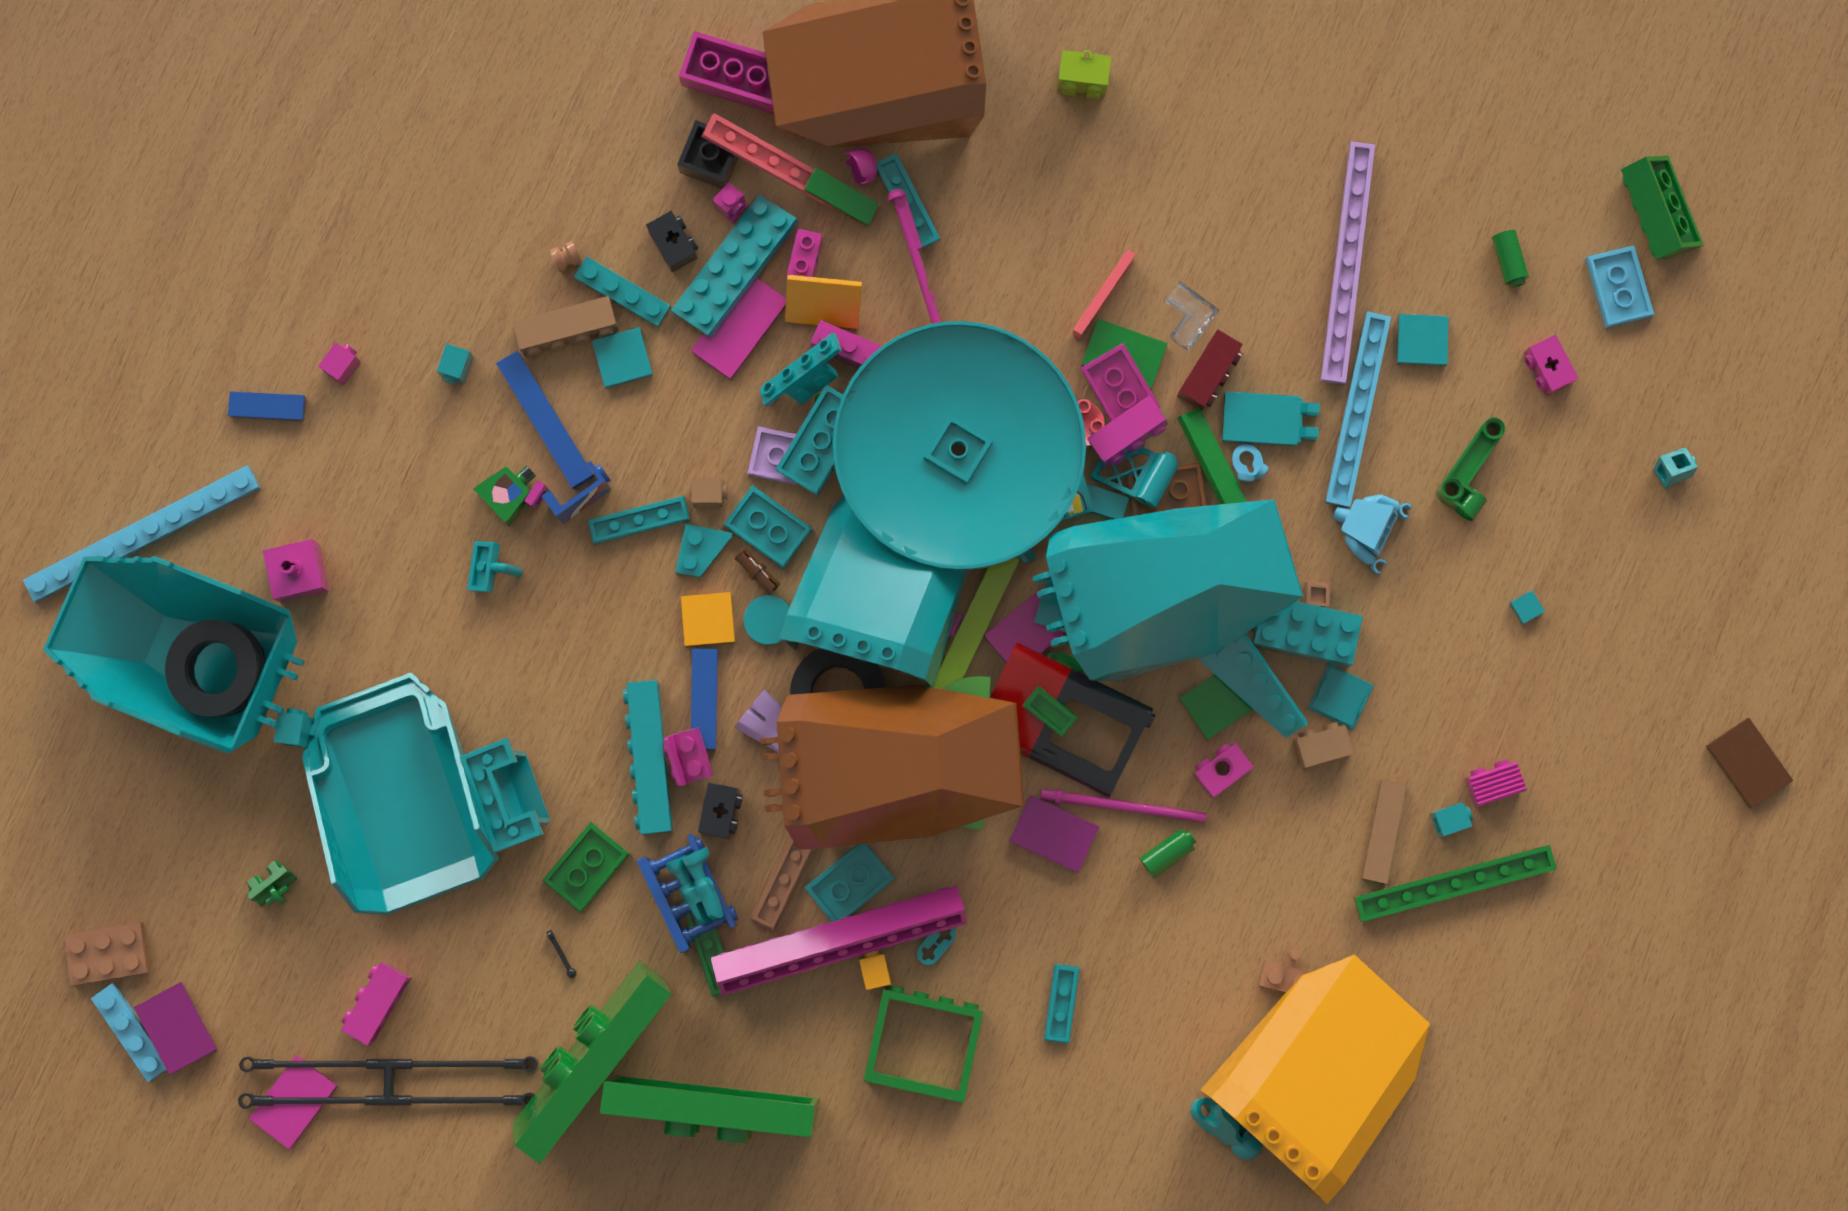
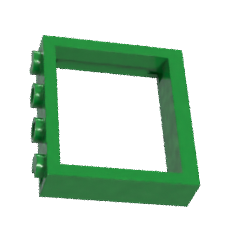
[864,985,983,1103]

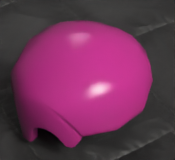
[845,148,877,185]

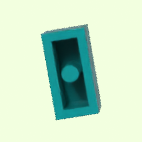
[273,708,314,748]

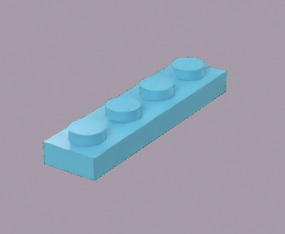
[91,983,167,1082]

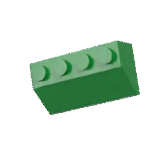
[1621,156,1704,260]

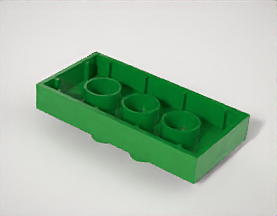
[512,960,672,1164]
[600,1075,819,1143]

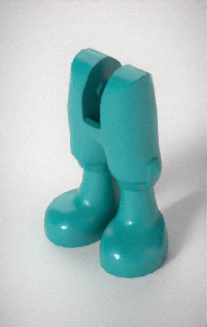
[666,847,724,925]

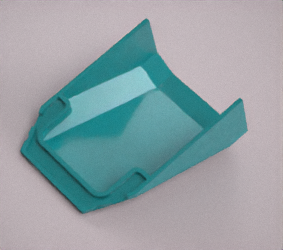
[779,495,968,687]
[302,673,499,915]

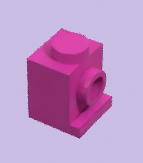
[712,182,749,224]

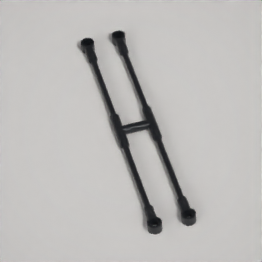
[238,1056,538,1109]

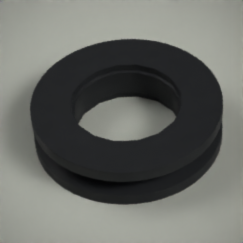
[165,619,266,717]
[790,648,886,695]

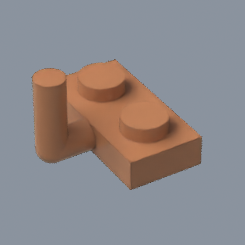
[1258,949,1308,992]

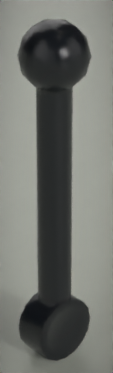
[546,930,577,978]

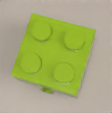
[1057,50,1112,99]

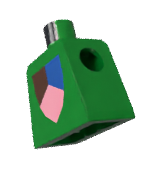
[473,465,536,526]

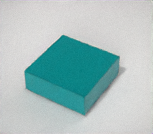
[1509,590,1545,624]

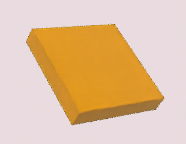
[681,592,735,647]

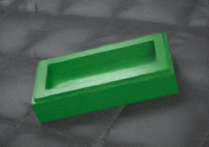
[1023,685,1078,737]

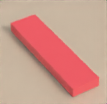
[1072,250,1136,340]

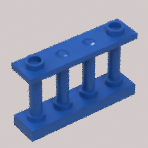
[637,834,739,953]

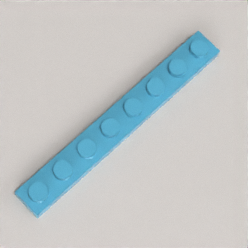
[1325,311,1391,509]

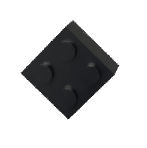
[677,120,739,189]

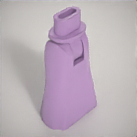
[734,689,782,753]

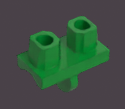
[247,860,298,907]

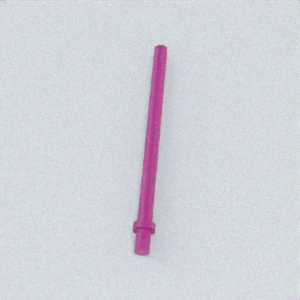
[1040,789,1206,823]

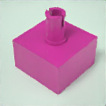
[263,539,329,603]

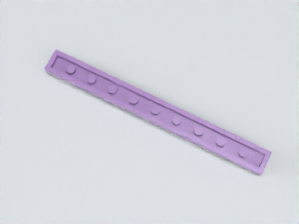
[1320,141,1375,385]

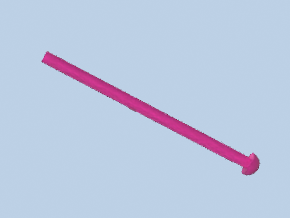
[888,189,941,324]

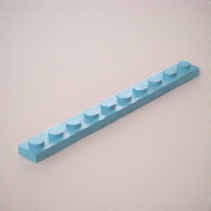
[23,465,261,603]

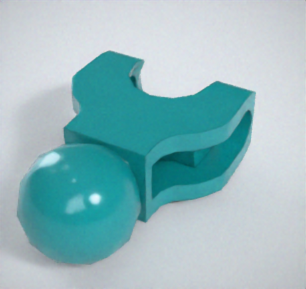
[1190,1098,1263,1161]

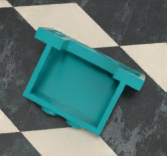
[459,738,551,853]

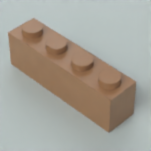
[512,296,619,356]

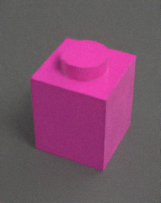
[318,342,361,385]

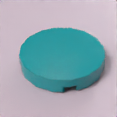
[743,595,790,646]

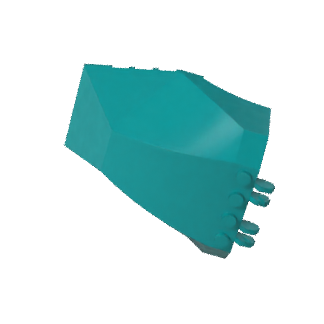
[1033,500,1303,681]
[43,556,305,753]

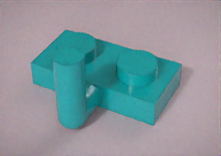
[467,541,523,593]

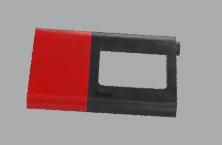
[990,642,1156,798]

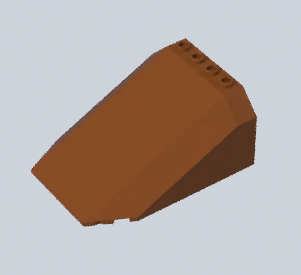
[762,0,986,148]

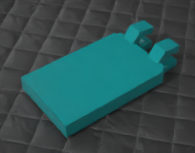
[1222,391,1320,447]

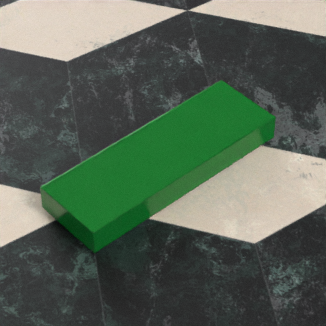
[803,168,879,226]

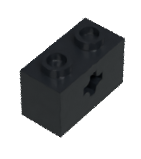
[646,210,698,273]
[698,782,743,839]

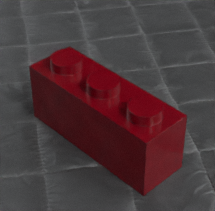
[1177,329,1243,411]

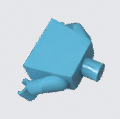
[1333,494,1412,574]

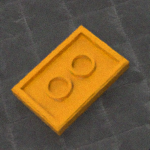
[785,275,862,329]

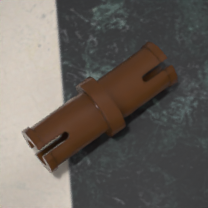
[735,548,780,595]

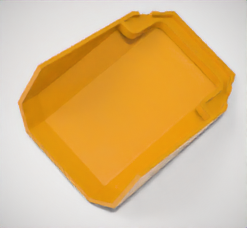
[1200,955,1430,1204]

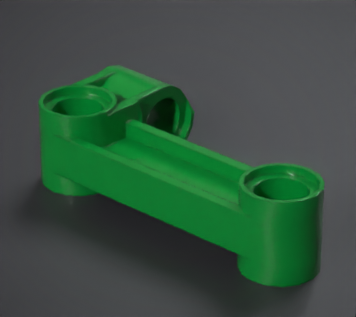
[1437,417,1505,521]

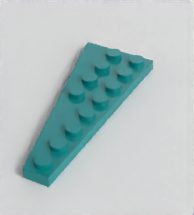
[1198,633,1308,738]

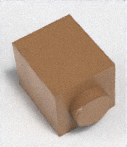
[691,478,728,507]

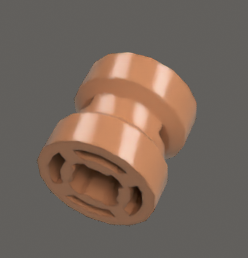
[550,241,582,272]

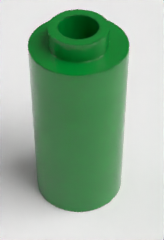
[1492,230,1529,288]
[1139,829,1196,879]

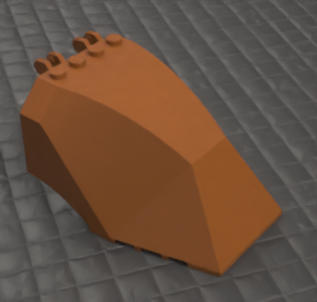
[760,684,1024,849]

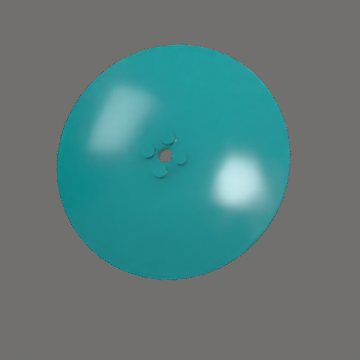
[833,321,1086,570]

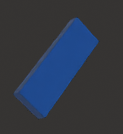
[228,391,306,421]

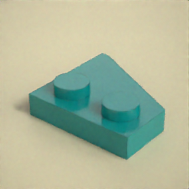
[675,524,733,578]

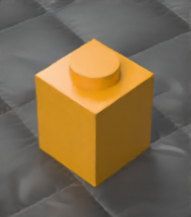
[859,950,891,990]

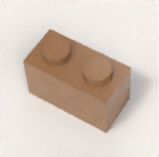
[1293,722,1354,769]

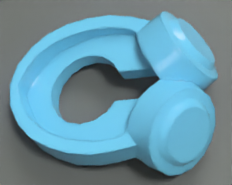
[1232,444,1268,482]

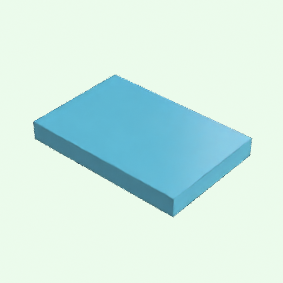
[1585,245,1654,329]

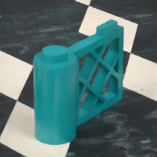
[1090,447,1179,509]

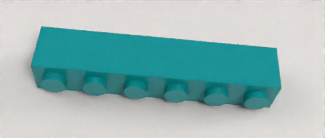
[623,680,673,835]

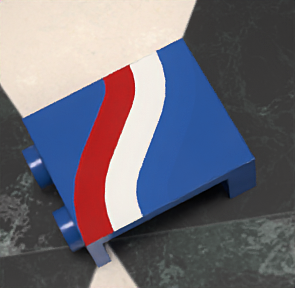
[542,461,611,524]

